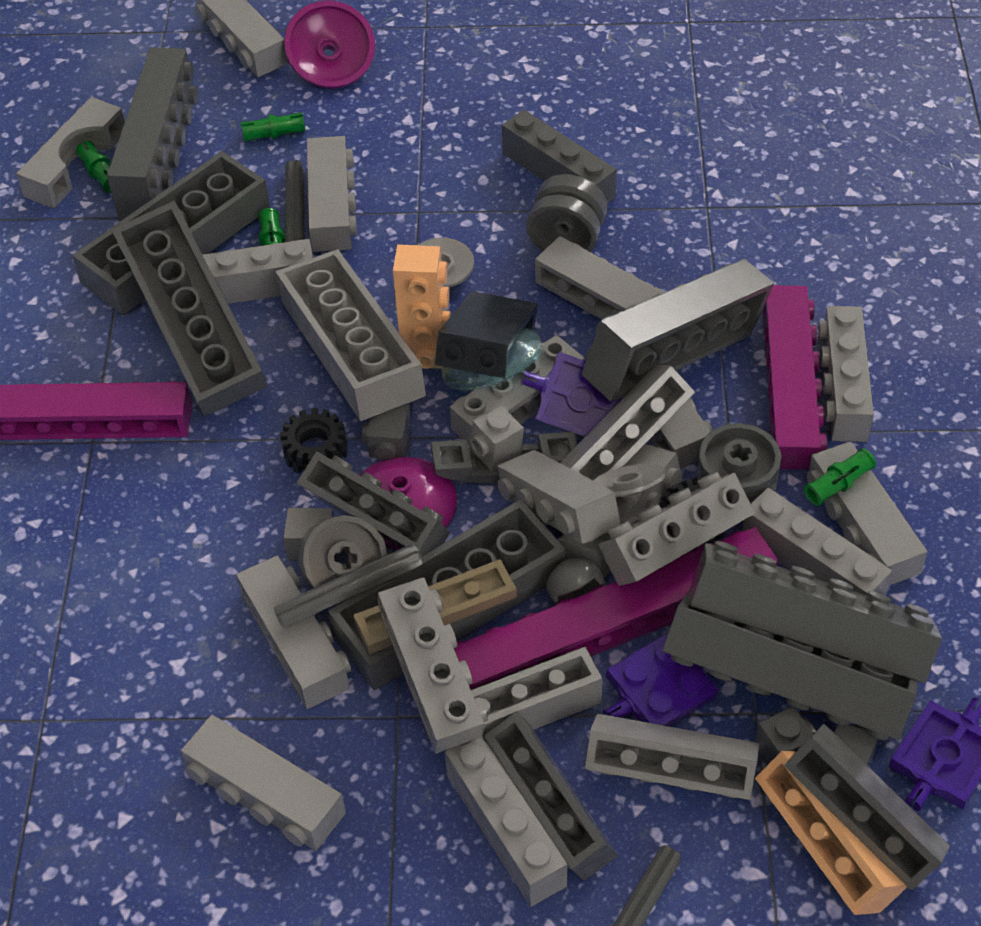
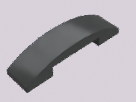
[431,432,577,484]

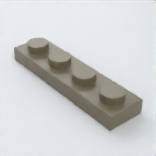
[353,559,517,654]

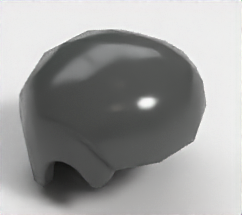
[546,557,606,605]

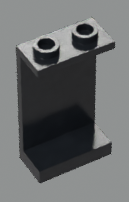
[435,291,538,378]

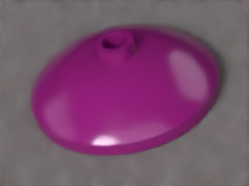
[284,0,375,89]
[359,457,457,549]

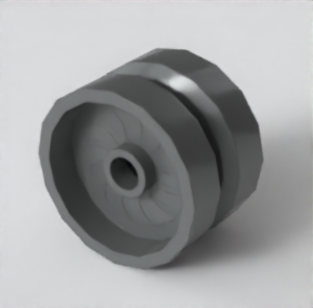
[526,174,608,252]
[697,423,782,504]
[297,515,387,601]

